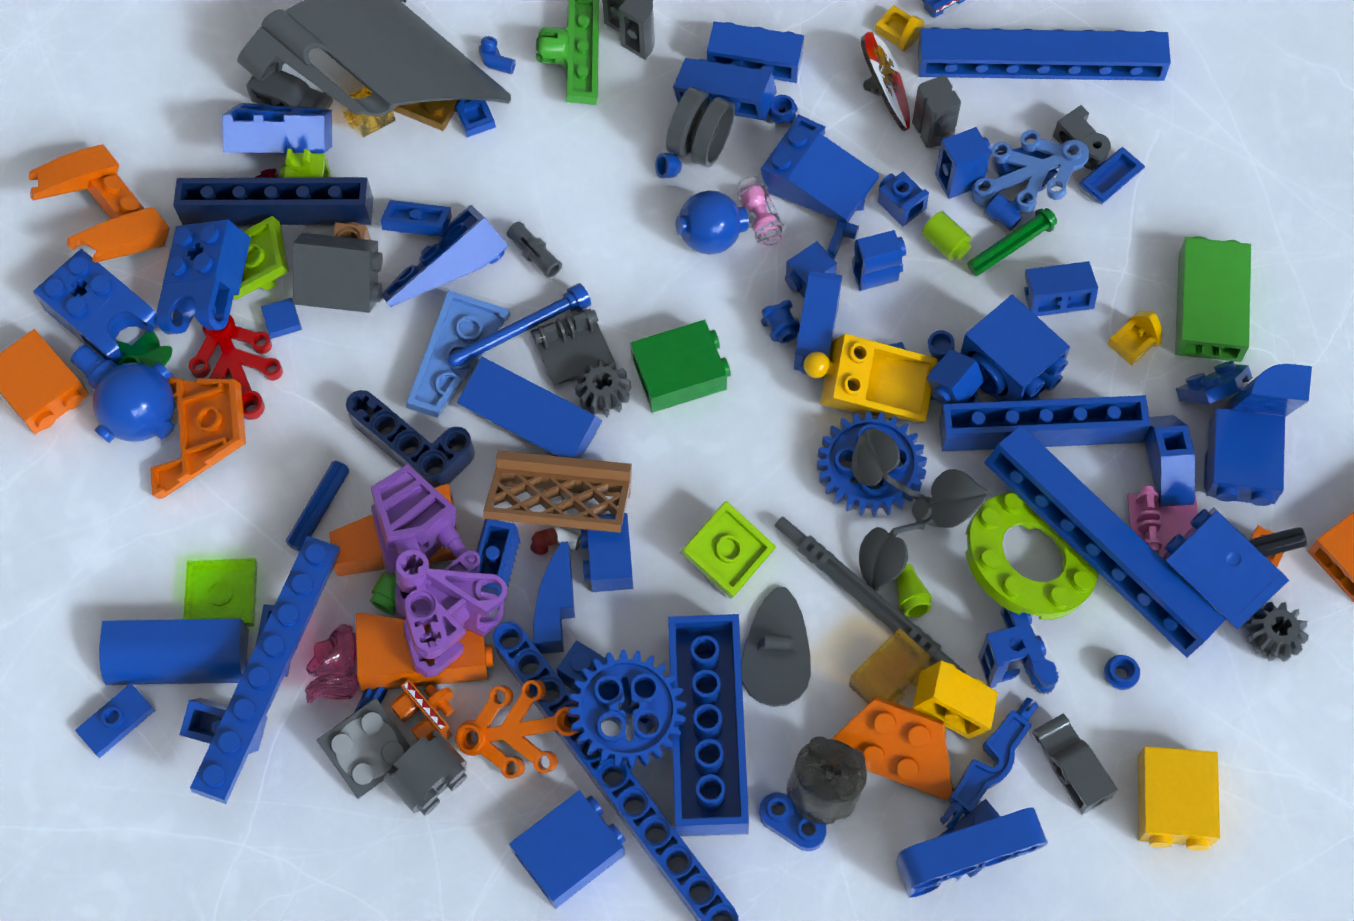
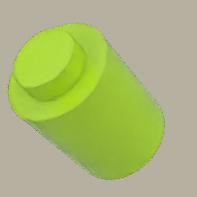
[921,211,971,261]

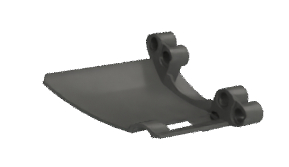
[237,0,511,116]

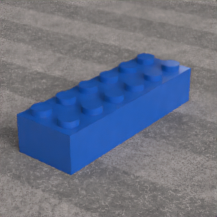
[668,614,749,837]

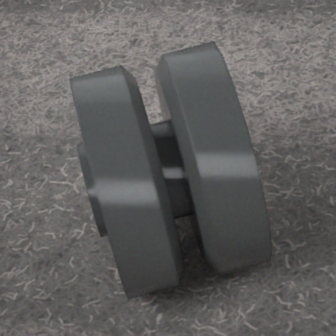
[666,87,735,168]

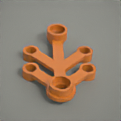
[455,679,581,779]

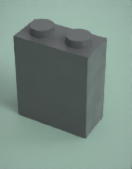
[293,233,383,313]

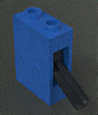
[1163,507,1307,629]

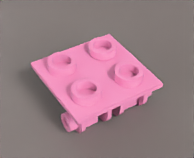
[1127,486,1198,559]

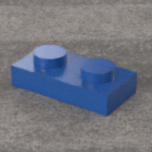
[380,200,452,237]

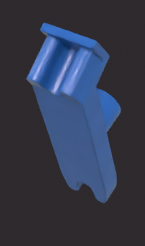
[827,198,865,259]

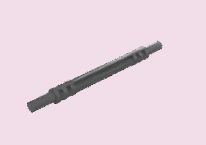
[775,516,966,674]

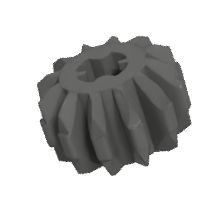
[575,359,632,417]
[1246,601,1309,662]

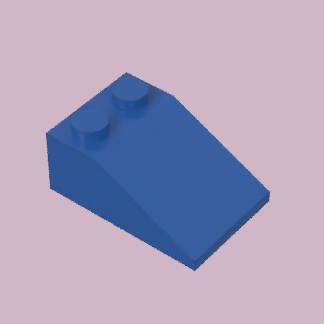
[760,123,879,223]

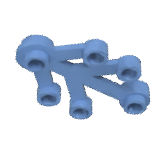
[972,130,1089,212]

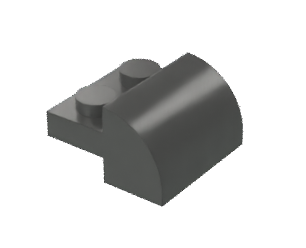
[602,0,655,60]

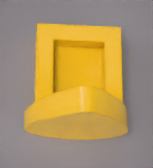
[875,5,924,51]
[1108,311,1162,365]

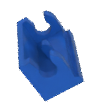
[1024,261,1098,316]
[978,624,1030,688]

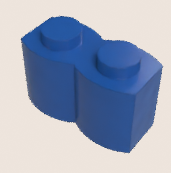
[852,230,906,291]

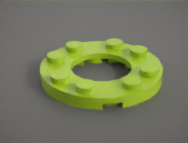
[965,492,1098,620]

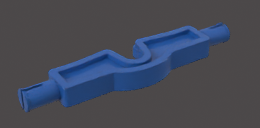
[940,698,1038,829]

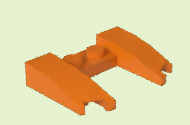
[28,144,170,263]

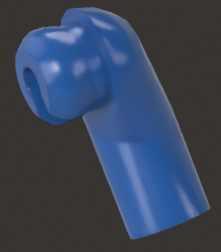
[479,36,516,75]

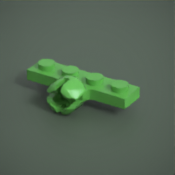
[536,0,599,105]

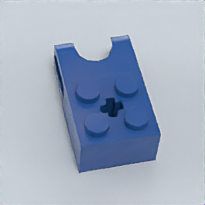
[156,219,251,335]
[33,248,158,364]

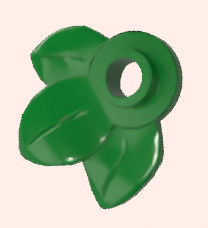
[117,331,173,367]

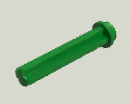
[967,208,1057,276]

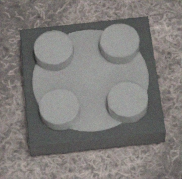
[316,698,411,799]

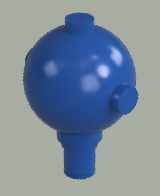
[70,344,175,443]

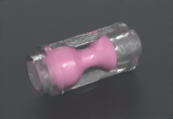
[736,176,786,246]

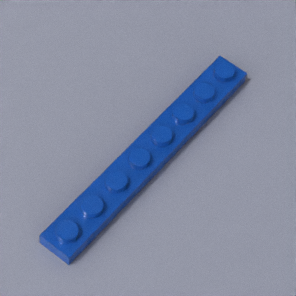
[190,536,340,804]

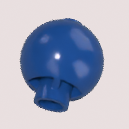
[675,190,749,255]

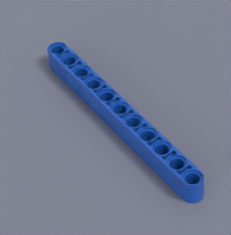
[493,622,739,921]

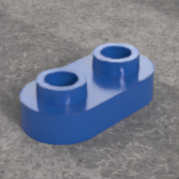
[759,792,826,851]

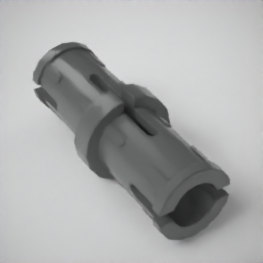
[507,221,562,278]

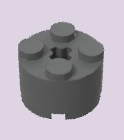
[384,730,467,816]

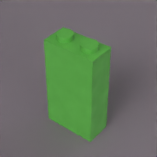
[1175,236,1251,362]

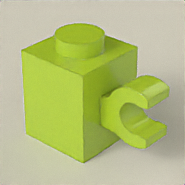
[280,149,330,178]

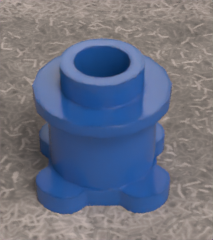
[760,300,800,343]

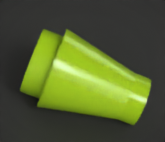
[896,564,932,618]

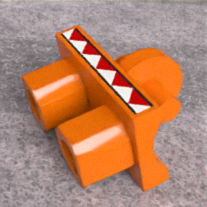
[390,679,454,741]

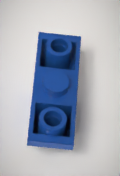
[1144,415,1195,507]

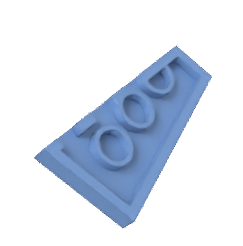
[406,290,510,418]

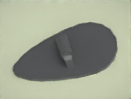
[741,586,811,707]

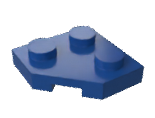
[1176,361,1253,404]

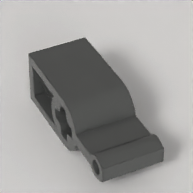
[246,70,334,109]
[1032,713,1118,815]

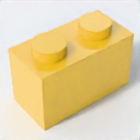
[912,660,998,739]

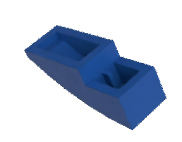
[533,541,575,654]

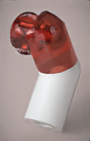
[530,526,581,555]

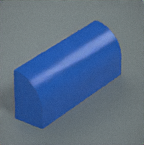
[457,356,602,458]
[1223,364,1312,417]
[99,618,249,685]

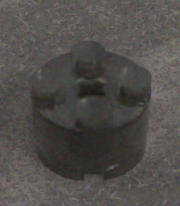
[787,736,867,825]

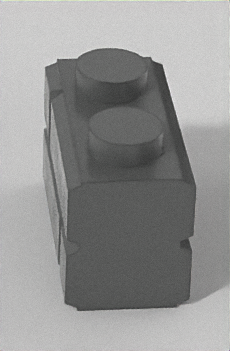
[912,75,961,148]

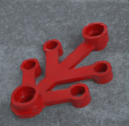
[189,315,283,420]

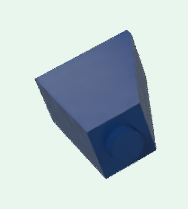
[794,270,842,375]

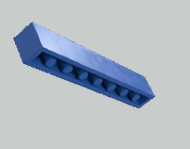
[918,27,1171,81]
[984,425,1226,658]

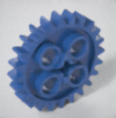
[817,411,927,517]
[567,650,686,770]

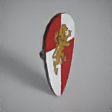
[861,32,910,131]

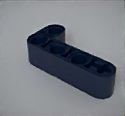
[346,390,475,488]

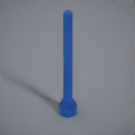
[448,283,591,367]

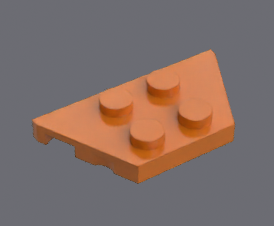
[820,696,954,801]

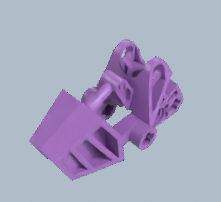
[371,464,507,677]

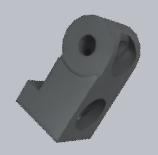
[1053,105,1111,170]

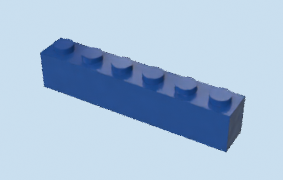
[939,395,1150,452]

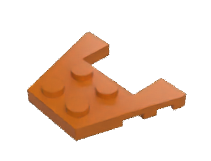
[150,378,246,499]

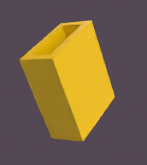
[1138,746,1220,851]

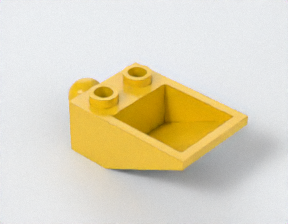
[804,334,937,423]

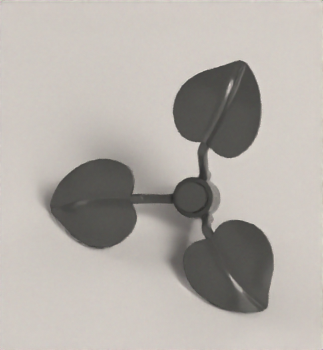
[851,429,990,591]

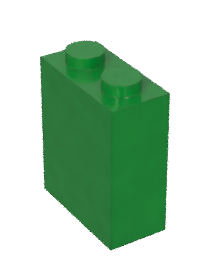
[630,319,731,413]

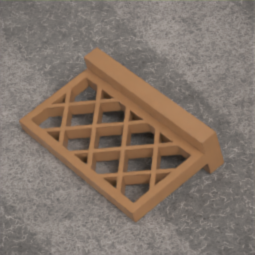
[483,450,632,533]

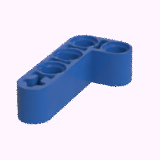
[896,807,1048,898]

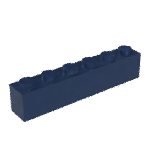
[173,177,373,225]

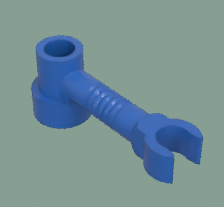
[984,169,1058,231]

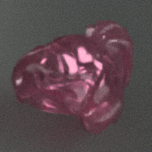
[305,624,360,704]

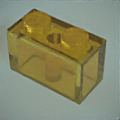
[849,628,931,704]

